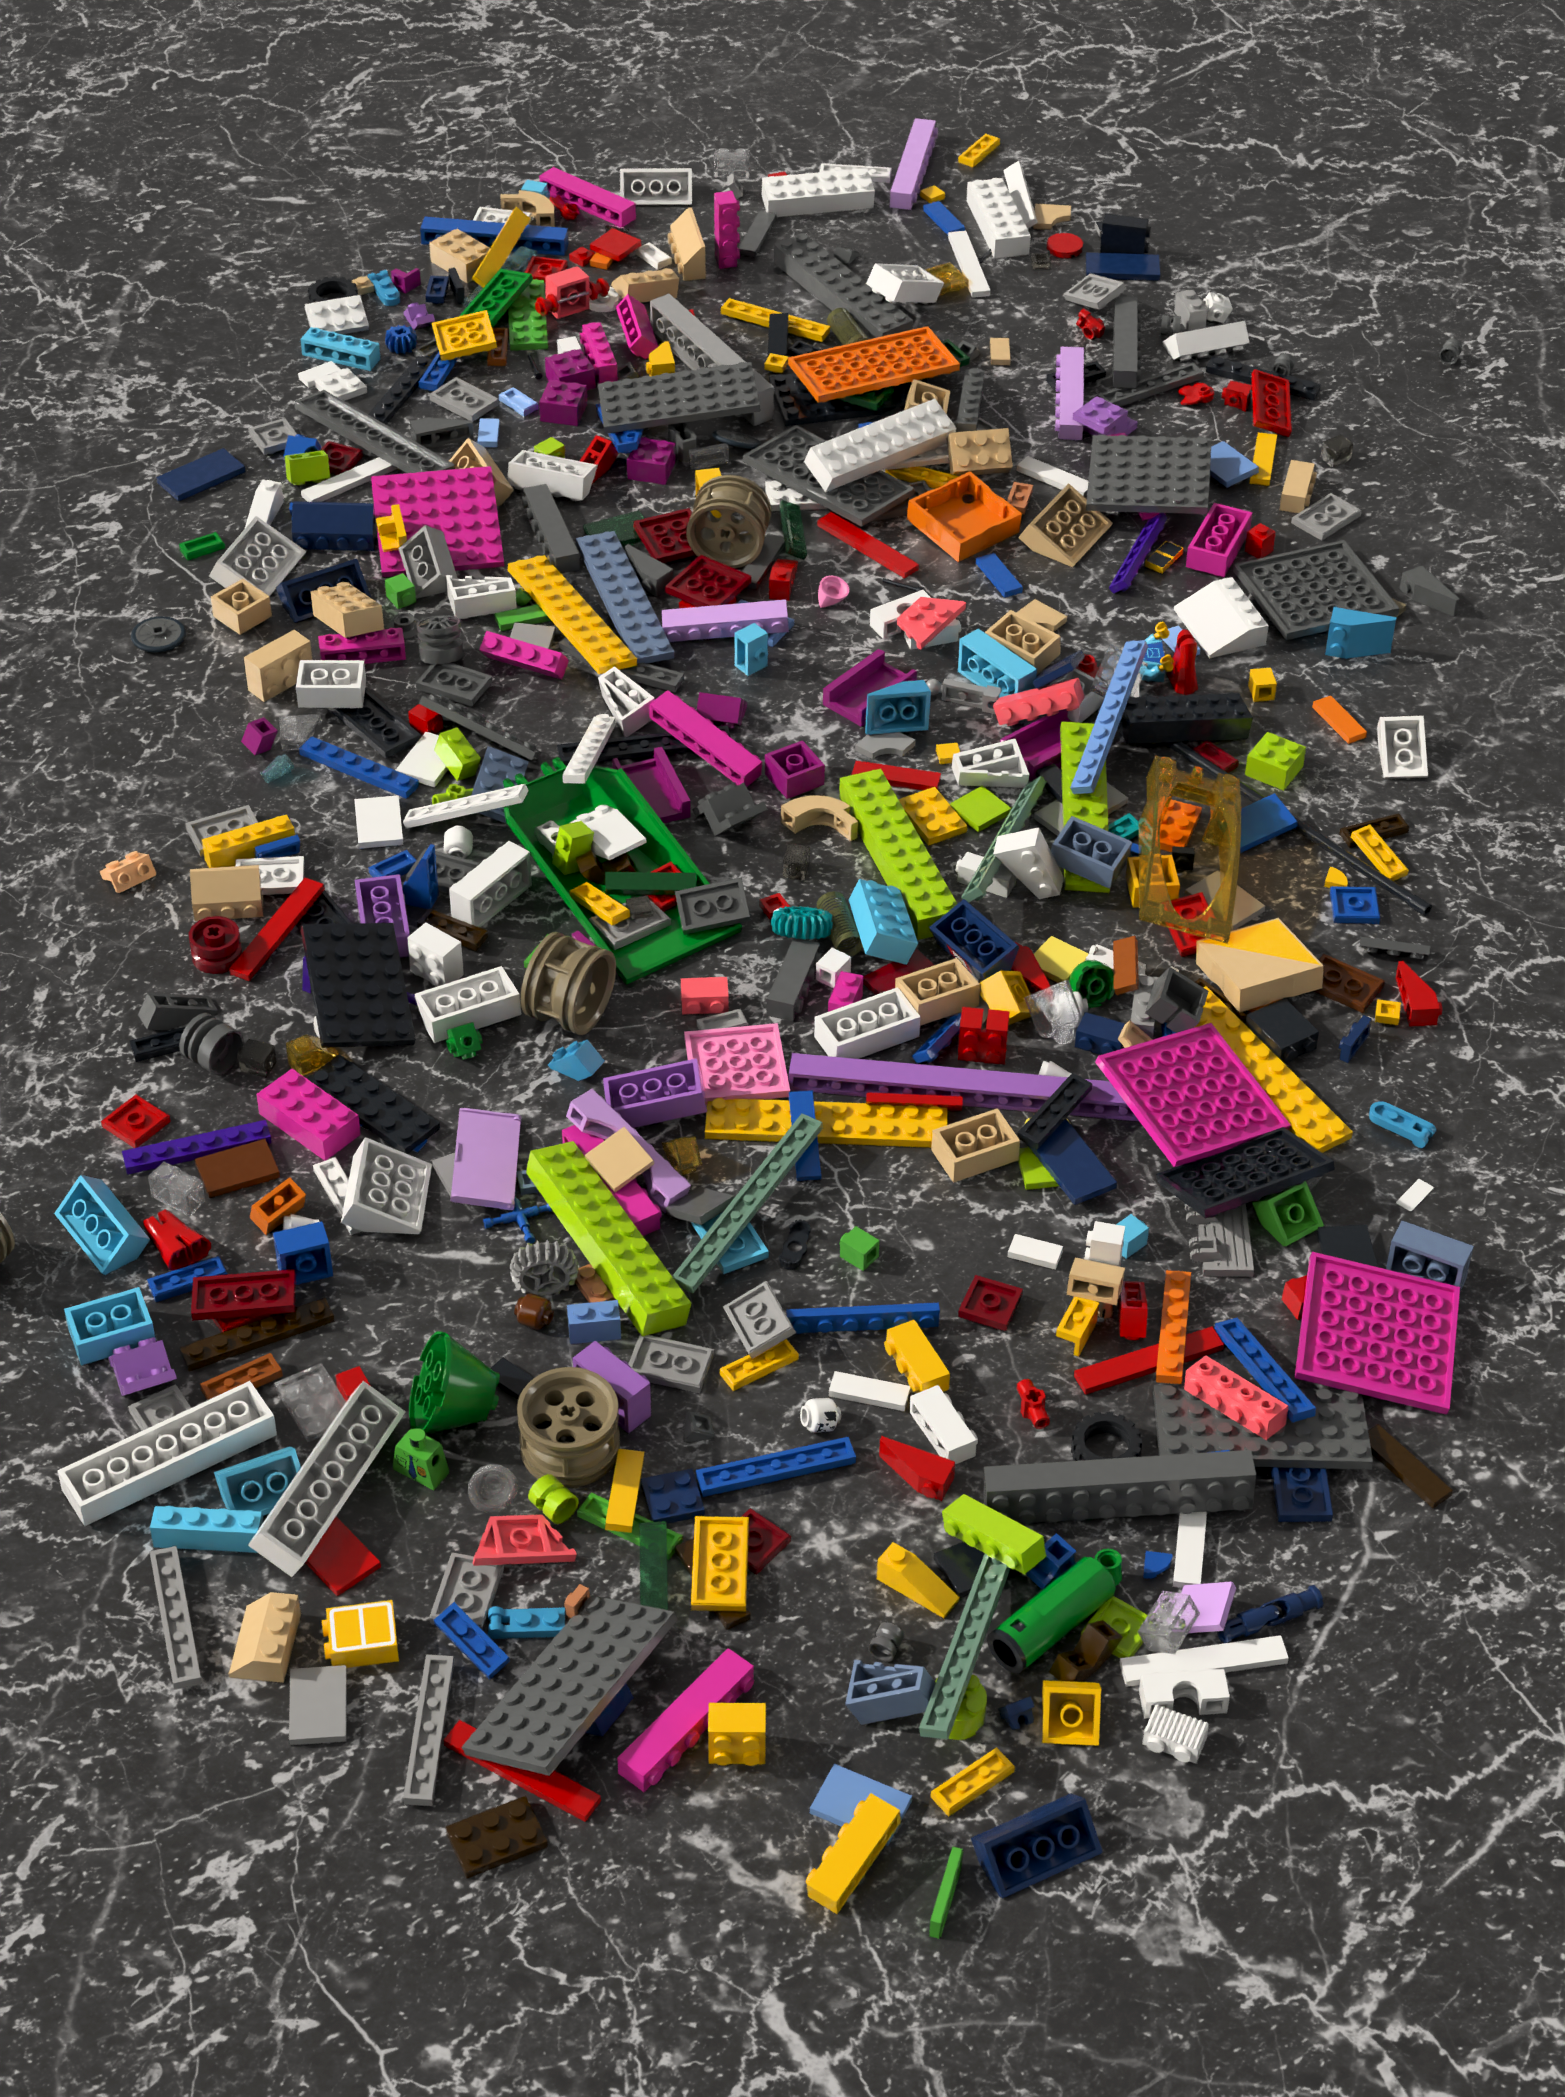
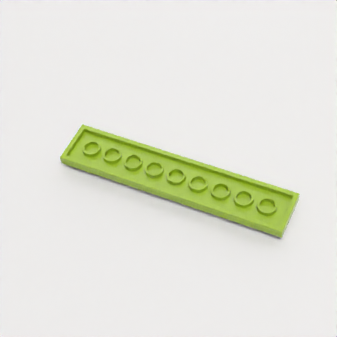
[1060,721,1110,893]

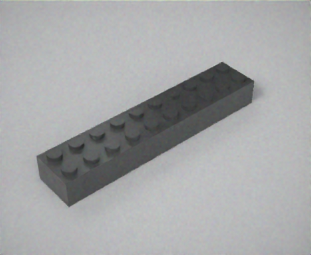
[774,233,913,339]
[984,1450,1256,1524]

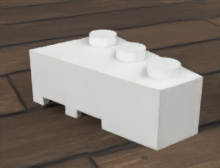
[446,575,517,619]
[598,667,655,737]
[951,739,1029,788]
[993,828,1064,899]

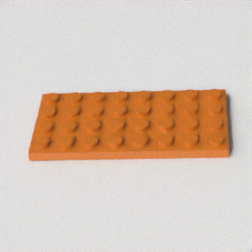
[788,326,960,403]

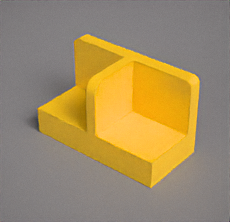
[376,504,407,552]
[1056,1297,1099,1357]

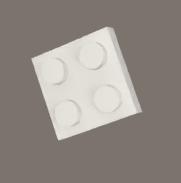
[314,368,367,401]

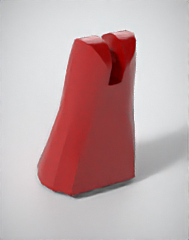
[1166,629,1198,695]
[143,1209,211,1271]

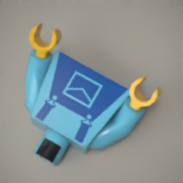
[1116,622,1174,682]

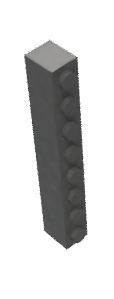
[1113,296,1141,389]

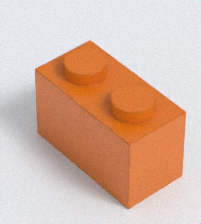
[250,1177,306,1235]

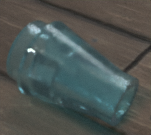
[260,754,294,783]

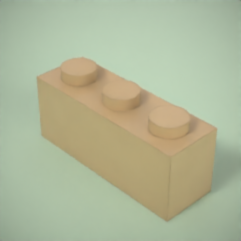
[1280,460,1317,513]

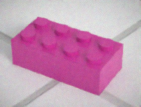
[1186,503,1252,577]
[256,1069,361,1161]

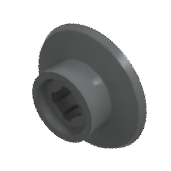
[386,612,420,640]

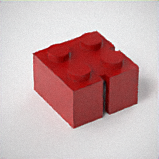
[958,1007,1010,1065]

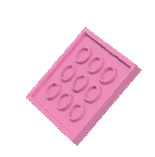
[684,1023,790,1105]

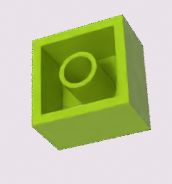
[1245,732,1306,791]

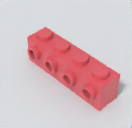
[993,677,1085,726]
[1184,1356,1288,1440]

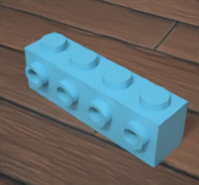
[301,327,380,371]
[150,1506,264,1553]

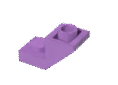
[403,303,435,329]

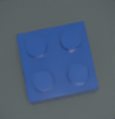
[273,1221,333,1285]

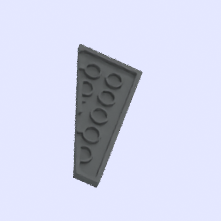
[419,694,541,760]

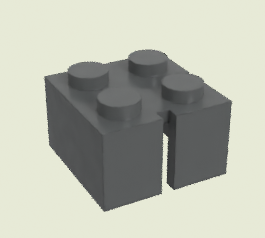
[1145,967,1209,1033]

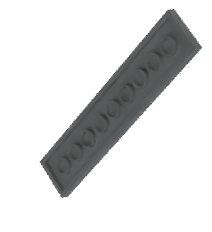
[295,390,455,473]

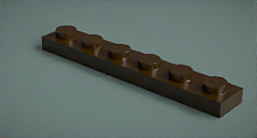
[180,1298,335,1372]

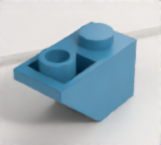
[548,1039,605,1081]

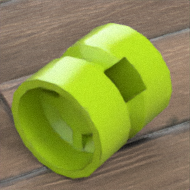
[528,1474,579,1524]

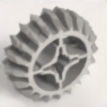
[510,1239,578,1296]

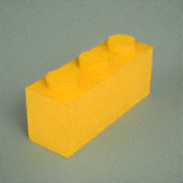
[884,1320,950,1393]

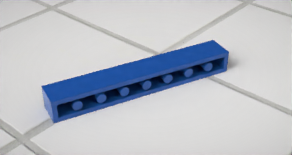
[420,217,569,256]

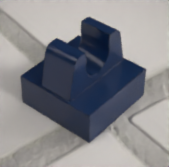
[998,1696,1035,1730]

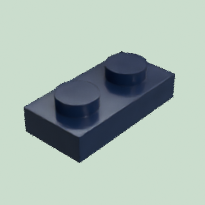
[425,276,449,304]
[1339,1015,1372,1063]

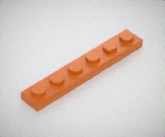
[1156,1270,1191,1384]

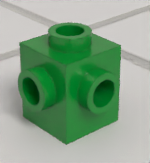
[446,1022,483,1060]

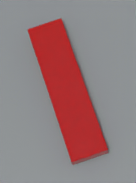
[852,760,941,791]
[866,1092,963,1111]

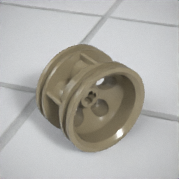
[686,475,772,568]
[521,932,616,1035]
[517,1367,620,1488]

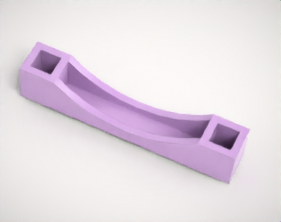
[566,1089,691,1213]

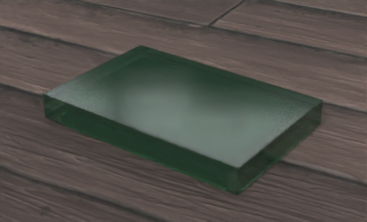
[583,510,645,547]

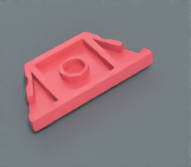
[897,597,966,650]
[473,1515,577,1566]

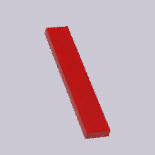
[817,512,919,579]
[229,878,325,981]
[1074,1326,1224,1395]
[443,1720,601,1822]

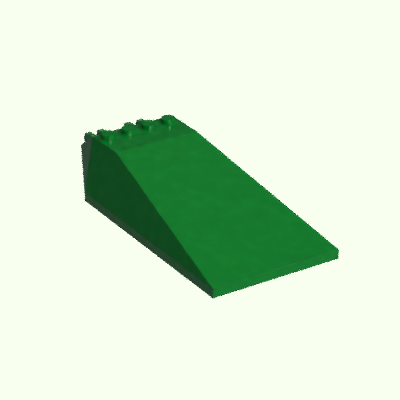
[503,757,742,985]

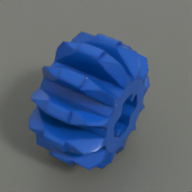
[385,325,417,354]

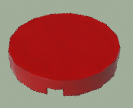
[1047,233,1083,258]

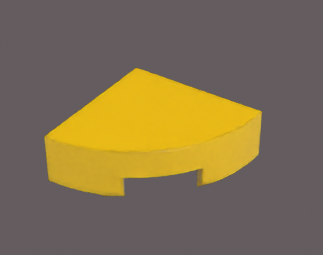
[1324,867,1348,888]

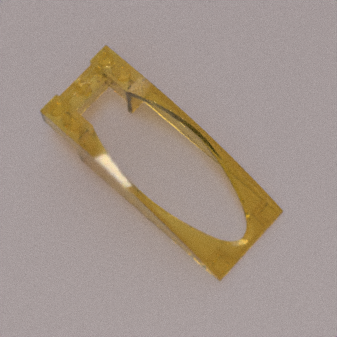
[1138,756,1241,944]

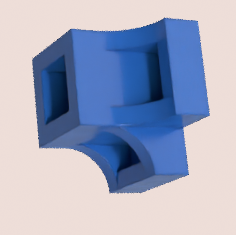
[284,434,321,459]
[1026,1533,1076,1590]

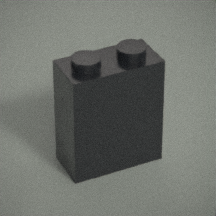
[1100,213,1151,254]
[1246,998,1319,1063]

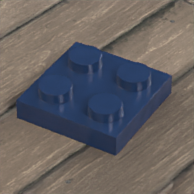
[641,1469,705,1525]

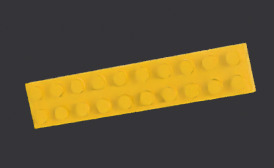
[508,555,637,675]
[1194,986,1353,1153]
[705,1098,947,1148]

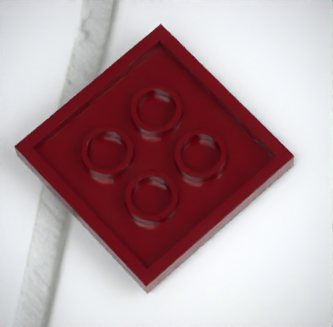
[633,508,696,563]
[665,555,751,607]

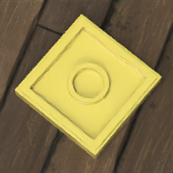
[1034,936,1088,986]

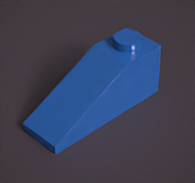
[402,844,439,909]

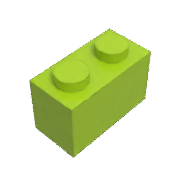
[285,450,330,485]
[434,727,481,781]
[552,821,594,875]

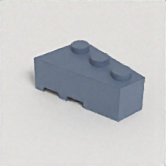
[845,1660,936,1725]

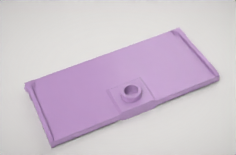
[450,1108,521,1210]

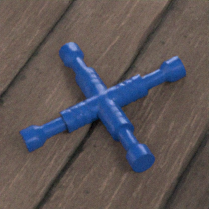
[483,1191,553,1244]

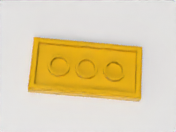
[691,1516,749,1612]

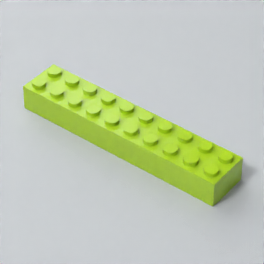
[839,769,957,940]
[526,1141,691,1337]

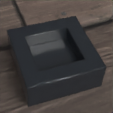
[1172,846,1195,870]

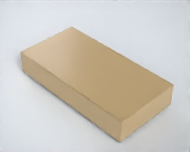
[990,338,1010,365]

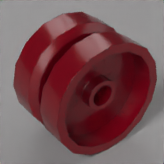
[189,916,242,974]

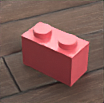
[681,977,729,1015]

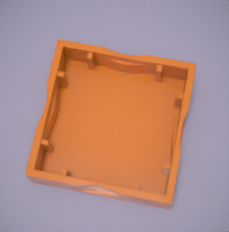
[907,471,1022,562]

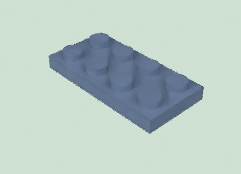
[471,746,529,824]

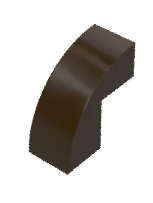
[576,850,638,885]
[1049,1620,1123,1682]

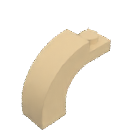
[501,190,555,227]
[781,795,858,841]

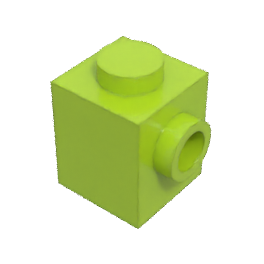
[534,437,565,458]

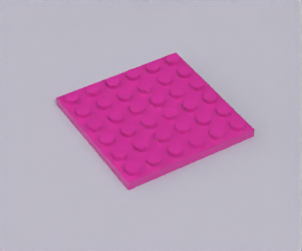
[371,466,504,577]
[1095,1023,1291,1167]
[1295,1252,1460,1415]

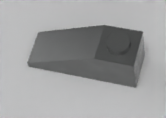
[410,417,474,448]
[625,544,673,597]
[1400,566,1460,616]
[138,993,218,1031]

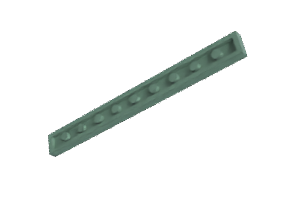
[962,776,1047,903]
[672,1113,823,1293]
[919,1553,1010,1739]

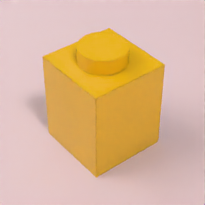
[1248,668,1277,702]

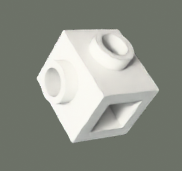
[1202,292,1233,324]

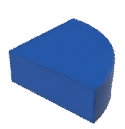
[1143,1551,1173,1578]

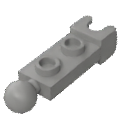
[926,678,1002,714]

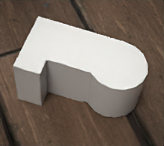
[534,820,559,859]

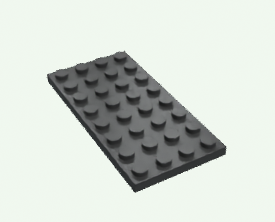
[598,362,761,434]
[743,425,915,527]
[1153,1385,1373,1470]
[462,1595,678,1776]

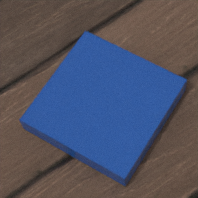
[1330,886,1380,924]

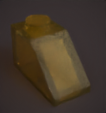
[286,1034,339,1076]
[662,1136,702,1175]

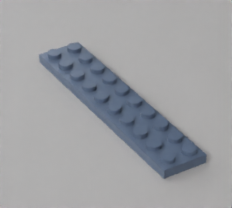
[575,531,674,664]

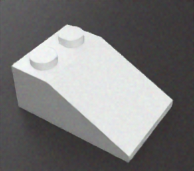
[1377,716,1428,779]
[569,805,647,860]

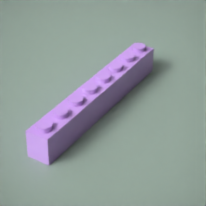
[890,118,938,210]

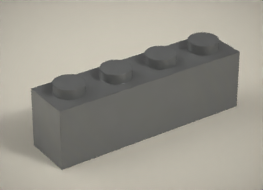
[767,938,823,1021]

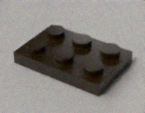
[445,1796,548,1879]

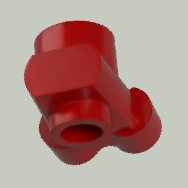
[1076,308,1106,339]

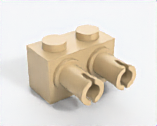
[1067,1257,1125,1318]

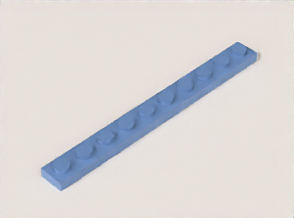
[1070,640,1148,794]

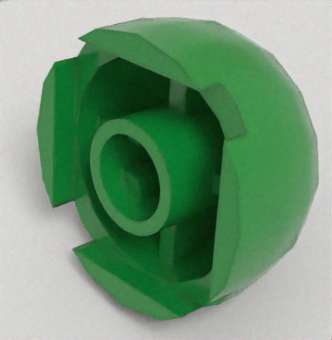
[1069,960,1115,1008]

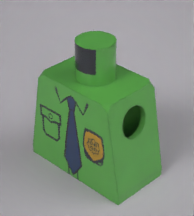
[393,1428,449,1490]

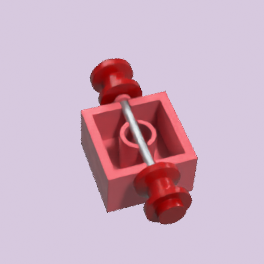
[535,266,610,319]

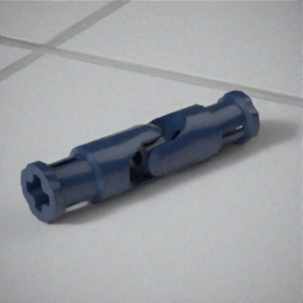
[1216,1585,1323,1643]

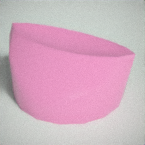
[818,575,849,608]

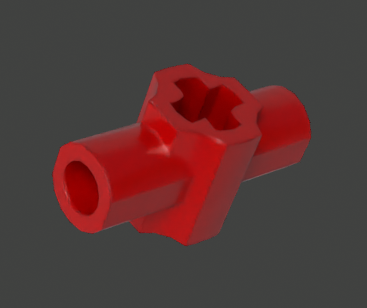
[1017,1379,1050,1429]

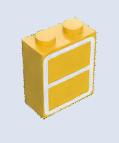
[322,1600,399,1668]

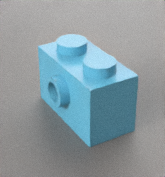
[735,623,768,676]

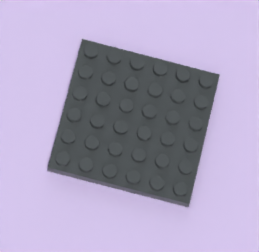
[1086,434,1212,514]
[1233,540,1399,640]

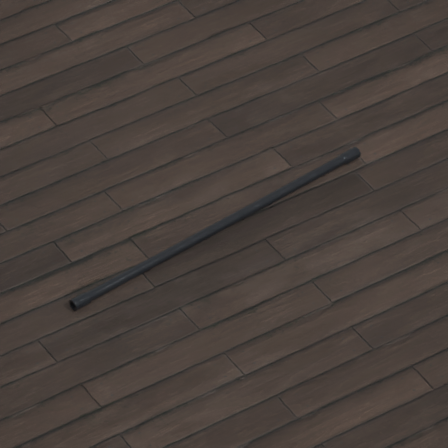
[1163,742,1432,916]

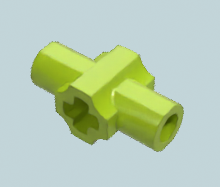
[432,784,473,804]

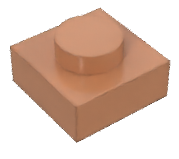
[564,1584,590,1621]

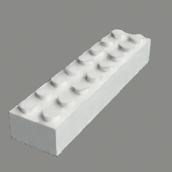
[804,399,957,492]
[58,1381,277,1526]
[248,1381,405,1577]

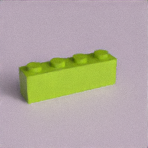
[942,1494,1046,1574]

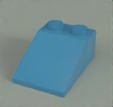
[1325,607,1396,658]
[865,680,931,735]

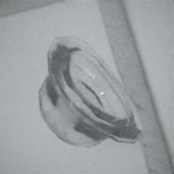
[468,1464,519,1513]

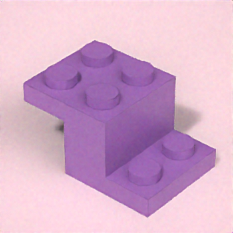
[1073,396,1138,435]
[108,1337,177,1396]

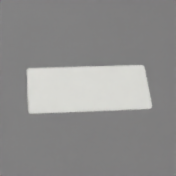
[1396,1179,1434,1211]

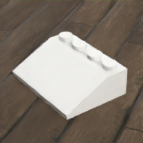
[209,516,306,596]
[1174,577,1268,658]
[341,1137,432,1234]

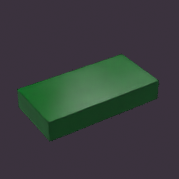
[179,532,225,561]

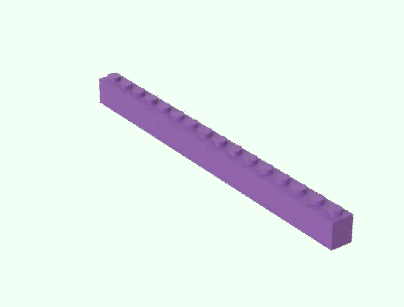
[789,1053,1139,1121]

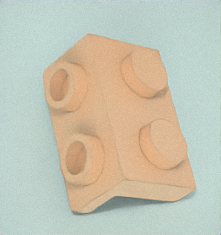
[100,851,156,893]

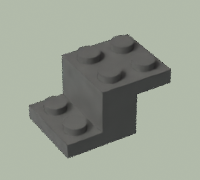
[692,782,768,836]

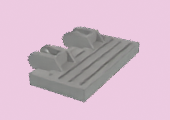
[1185,1203,1254,1277]

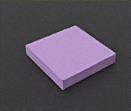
[1171,1582,1236,1634]

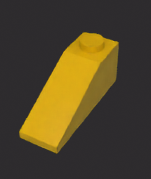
[877,1542,960,1618]

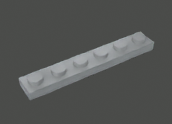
[149,1546,202,1690]
[403,1655,454,1806]

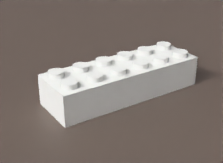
[762,168,875,217]
[967,178,1031,259]

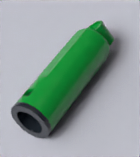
[987,1549,1122,1674]

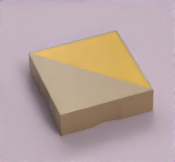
[1196,918,1323,1012]

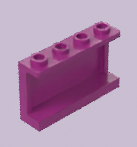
[823,649,917,727]
[1000,709,1072,781]
[610,747,691,823]

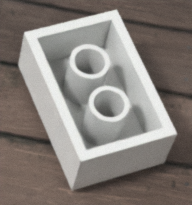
[296,660,366,708]

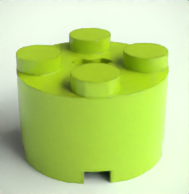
[935,1674,987,1740]

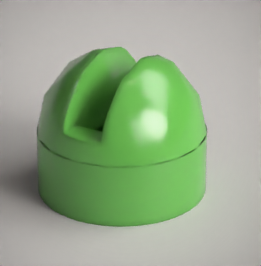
[516,588,532,606]

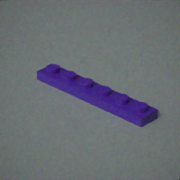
[1109,513,1167,594]
[122,1120,272,1175]

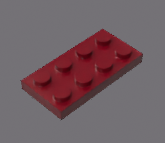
[191,1269,296,1321]

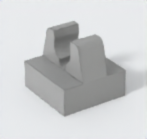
[723,173,743,199]

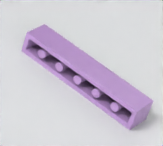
[1055,347,1084,440]
[662,600,789,642]

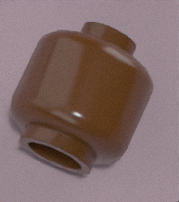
[514,1293,554,1330]

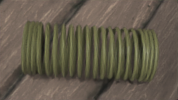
[827,308,869,345]
[817,891,863,956]

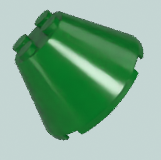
[409,1331,500,1435]

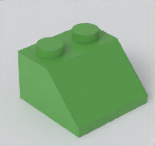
[1252,1181,1324,1246]

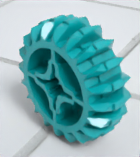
[771,906,833,939]

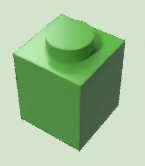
[385,573,416,609]
[839,1226,879,1271]

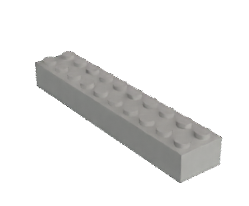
[650,294,775,426]

